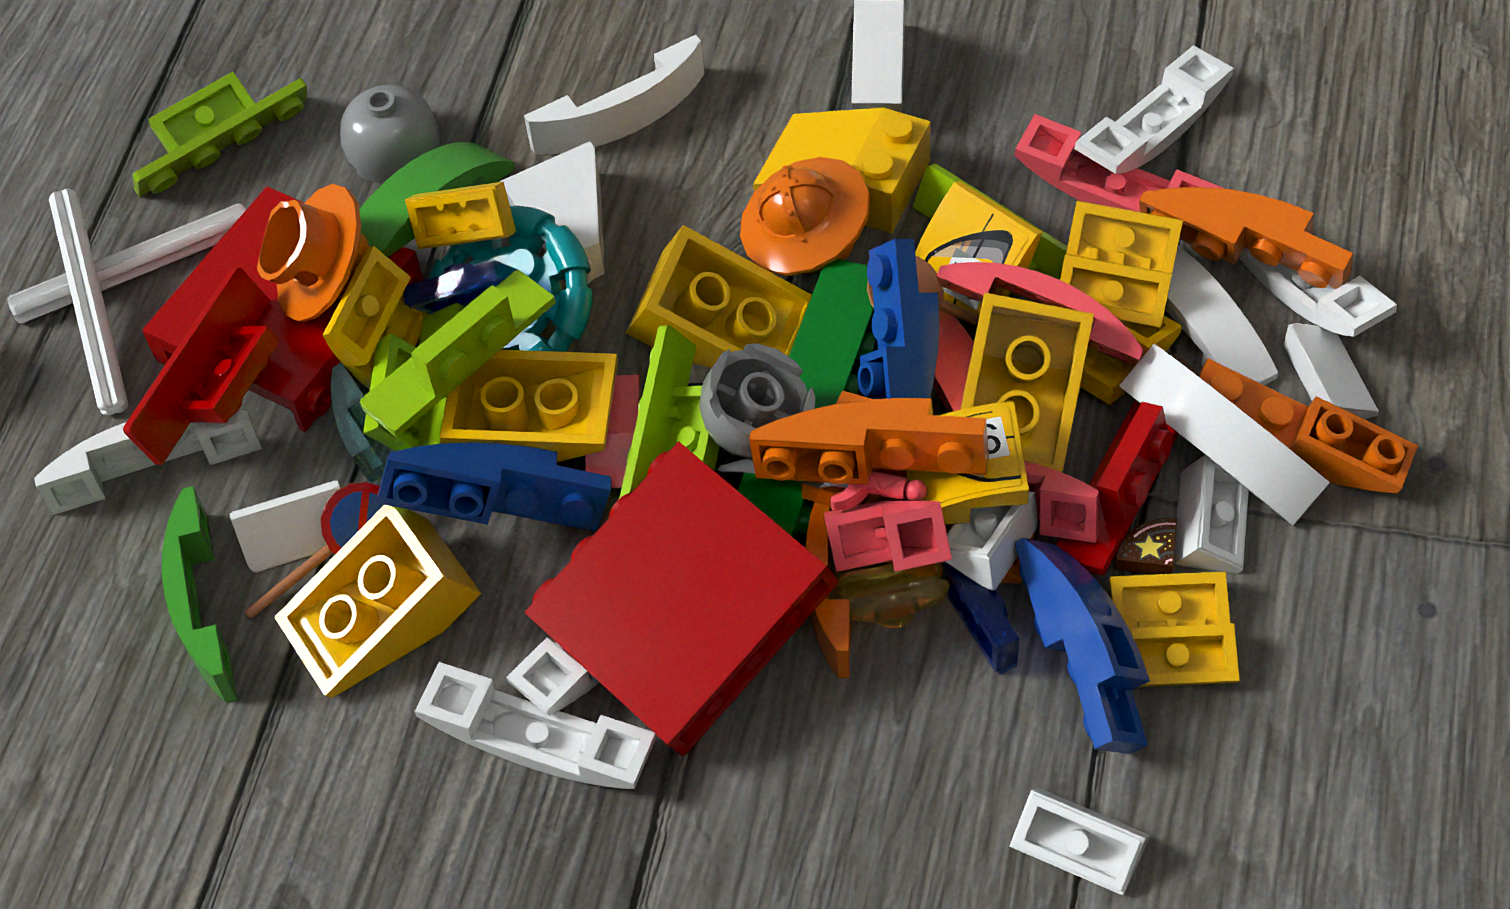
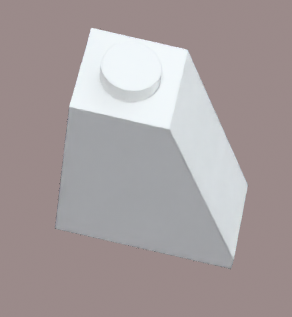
[851,0,905,113]
[500,141,605,291]

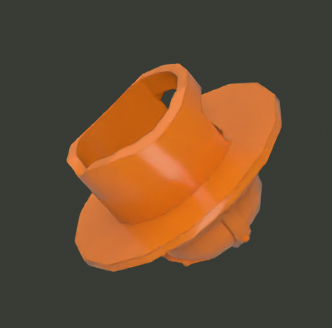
[740,157,871,276]
[257,184,370,323]

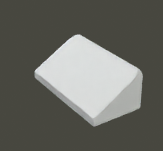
[1283,323,1379,419]
[1174,455,1249,574]
[229,480,340,573]
[945,491,1038,590]
[1010,788,1150,895]

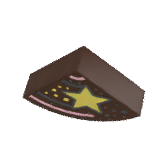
[1115,518,1178,574]

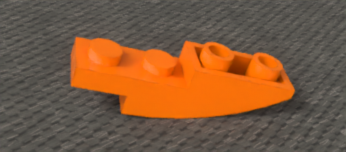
[1139,187,1353,289]
[1198,358,1418,494]
[749,398,989,485]

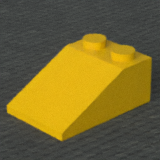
[753,107,931,233]
[625,225,812,368]
[961,293,1094,473]
[439,350,618,462]
[274,505,482,698]

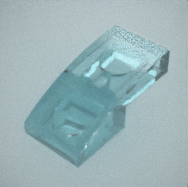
[331,363,385,483]

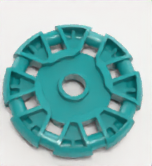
[425,205,593,352]

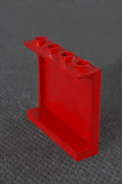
[142,186,425,432]
[524,441,839,757]

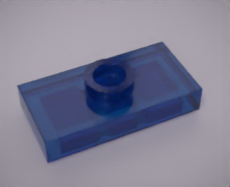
[403,259,520,314]
[941,561,1020,675]

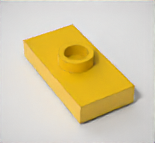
[405,181,516,249]

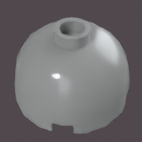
[340,84,440,184]
[699,344,815,459]

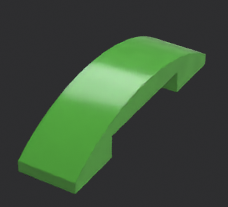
[359,142,514,257]
[162,486,238,703]

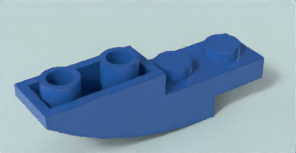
[858,239,939,399]
[377,442,611,532]
[1014,538,1150,754]

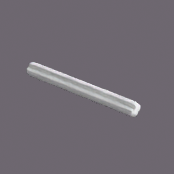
[49,189,129,416]
[7,204,246,324]

